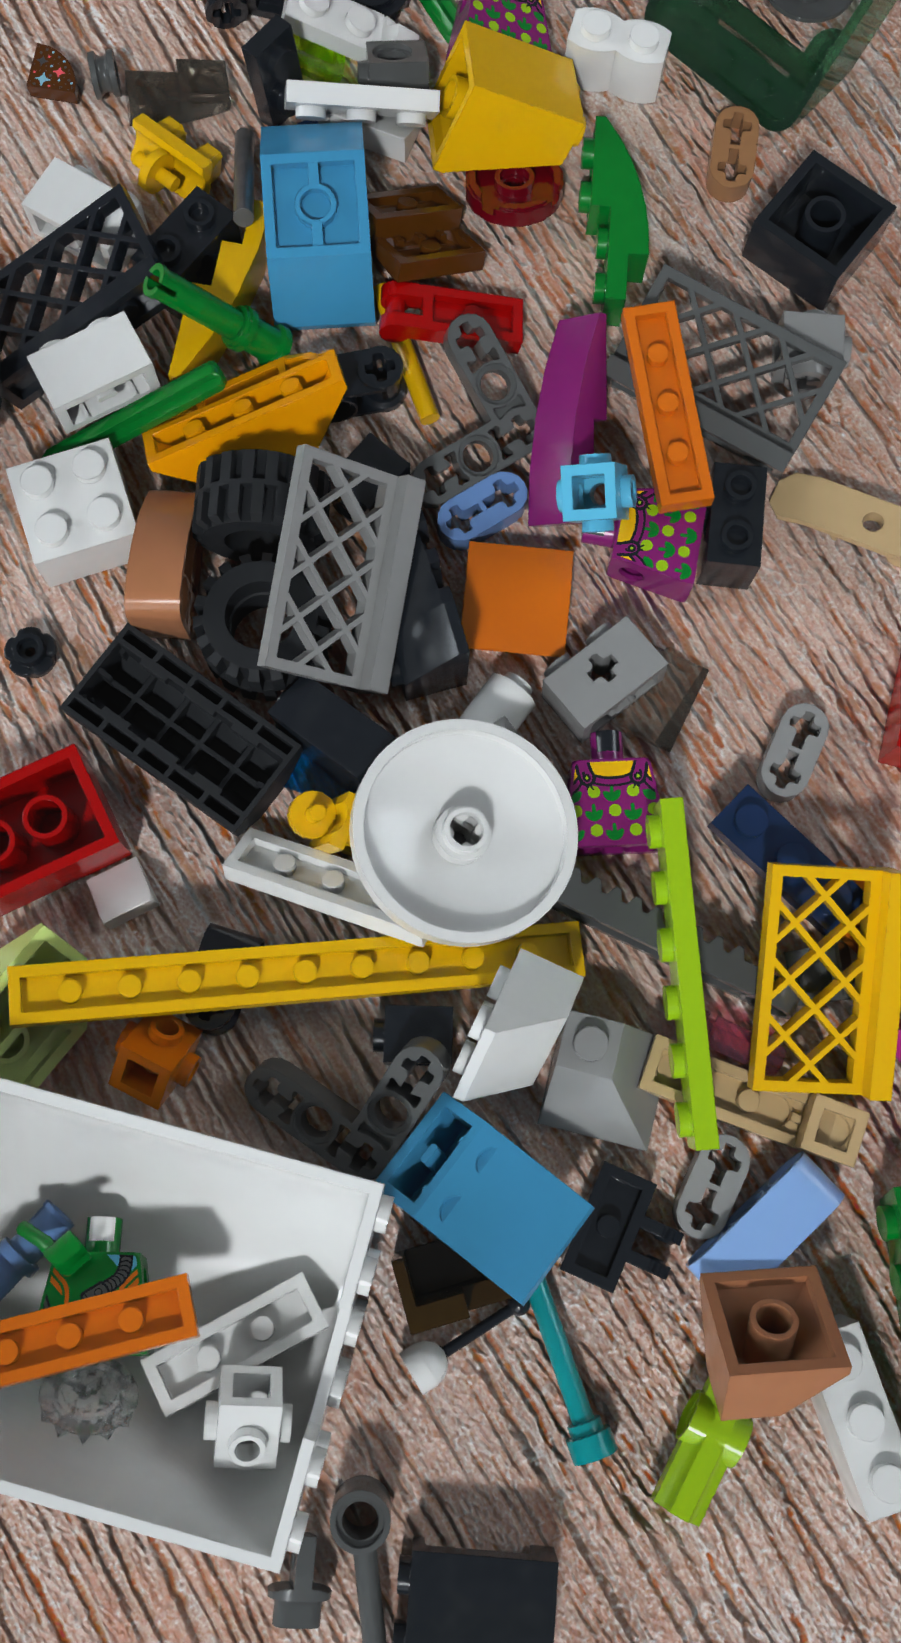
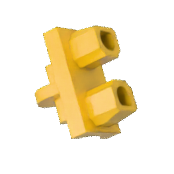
[131,113,222,199]
[287,790,356,857]

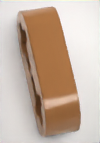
[706,106,760,203]

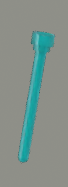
[529,1277,618,1466]

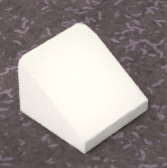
[86,856,160,930]

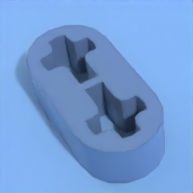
[437,471,527,551]

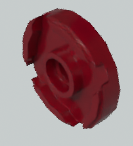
[466,165,564,227]

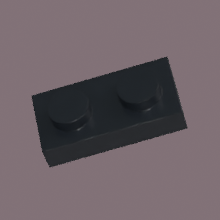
[241,14,303,126]

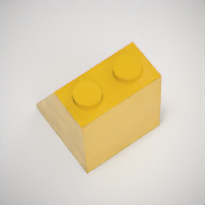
[427,20,586,173]

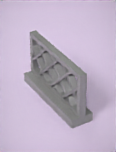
[257,444,426,694]

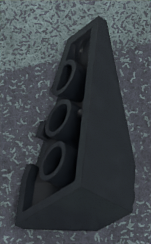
[390,474,470,701]

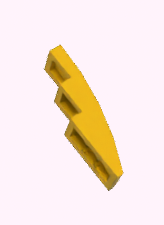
[168,199,267,382]

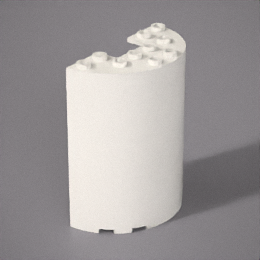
[0,1077,395,1574]

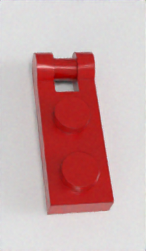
[379,280,523,354]

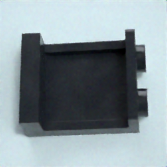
[393,1536,559,1643]

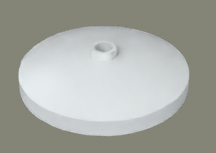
[349,719,578,947]

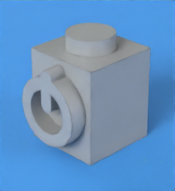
[771,309,852,393]

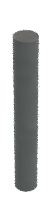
[233,128,254,227]

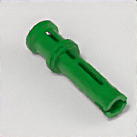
[143,263,293,366]

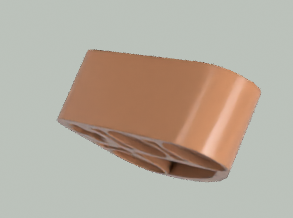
[124,489,203,640]

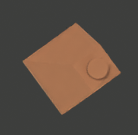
[699,1265,852,1421]

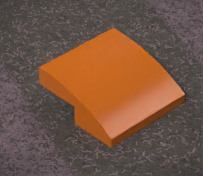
[461,541,574,657]

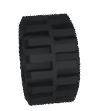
[192,449,331,562]
[192,552,332,701]

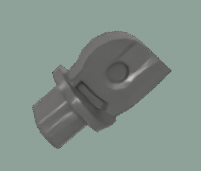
[268,1532,332,1629]

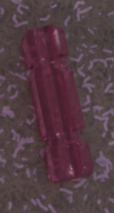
[705,1009,786,1076]

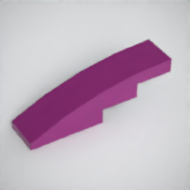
[528,312,607,527]

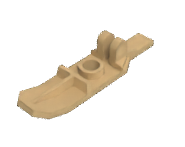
[769,472,901,568]

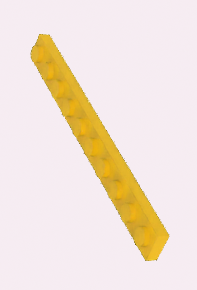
[7,921,586,1029]

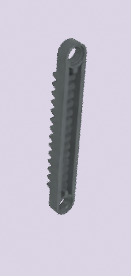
[453,831,800,1019]

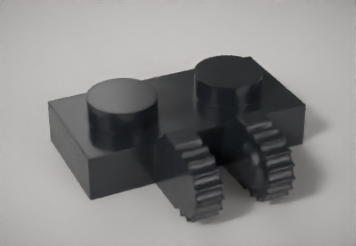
[558,1161,684,1293]

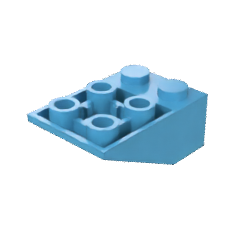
[375,1092,595,1306]

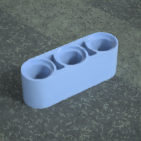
[686,1151,845,1280]

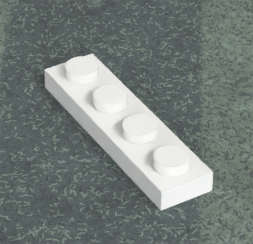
[222,827,427,948]

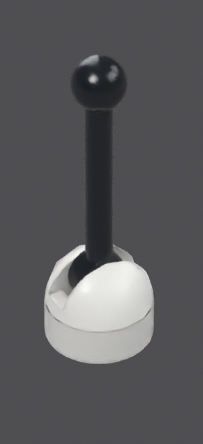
[399,1298,531,1395]

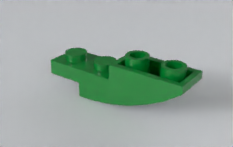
[578,116,649,327]

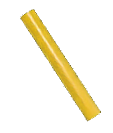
[373,282,440,425]

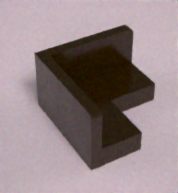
[391,1240,512,1335]

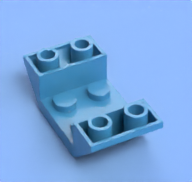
[260,121,376,331]

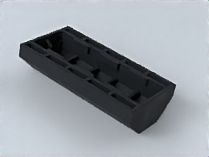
[60,623,303,837]

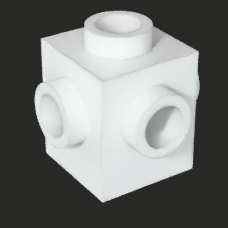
[203,1365,293,1470]

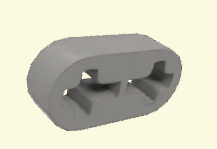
[756,703,829,803]
[672,1134,750,1240]

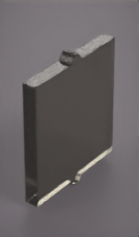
[607,644,709,753]

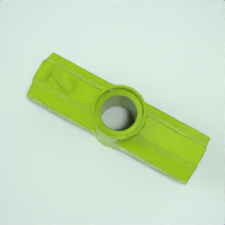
[651,1376,753,1527]

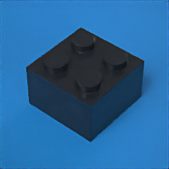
[742,150,897,310]

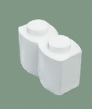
[565,7,672,104]

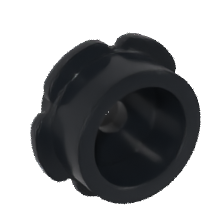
[4,627,58,678]

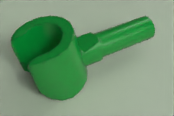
[16,1221,92,1277]

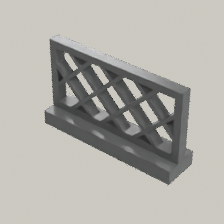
[607,263,848,479]

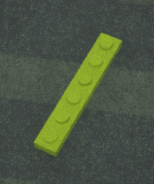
[645,797,720,1151]

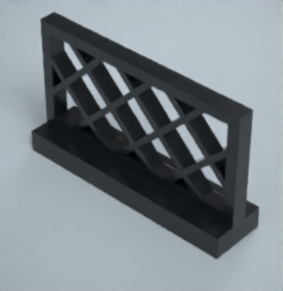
[0,183,168,410]

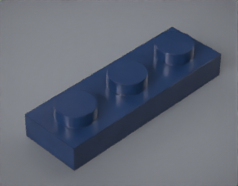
[707,784,864,936]

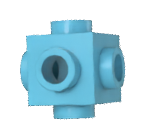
[556,453,637,533]

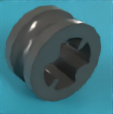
[87,48,122,100]

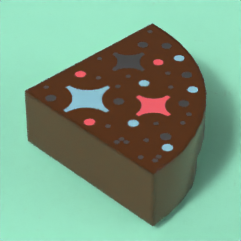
[27,43,79,104]

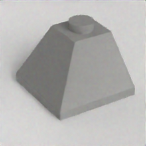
[537,1010,659,1151]

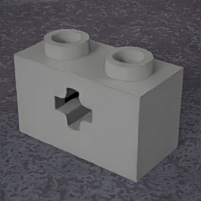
[542,616,669,744]

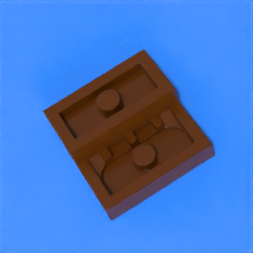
[367,185,486,283]

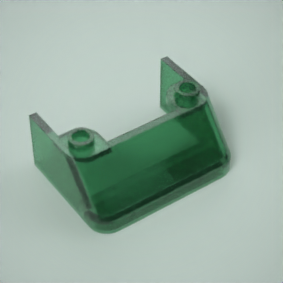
[644,0,897,132]

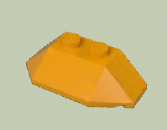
[142,348,347,482]

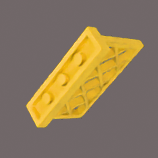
[747,862,901,1101]

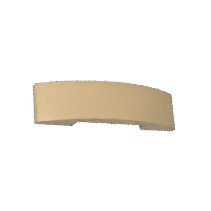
[637,1034,870,1168]

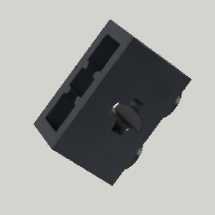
[130,186,242,320]
[696,462,767,590]

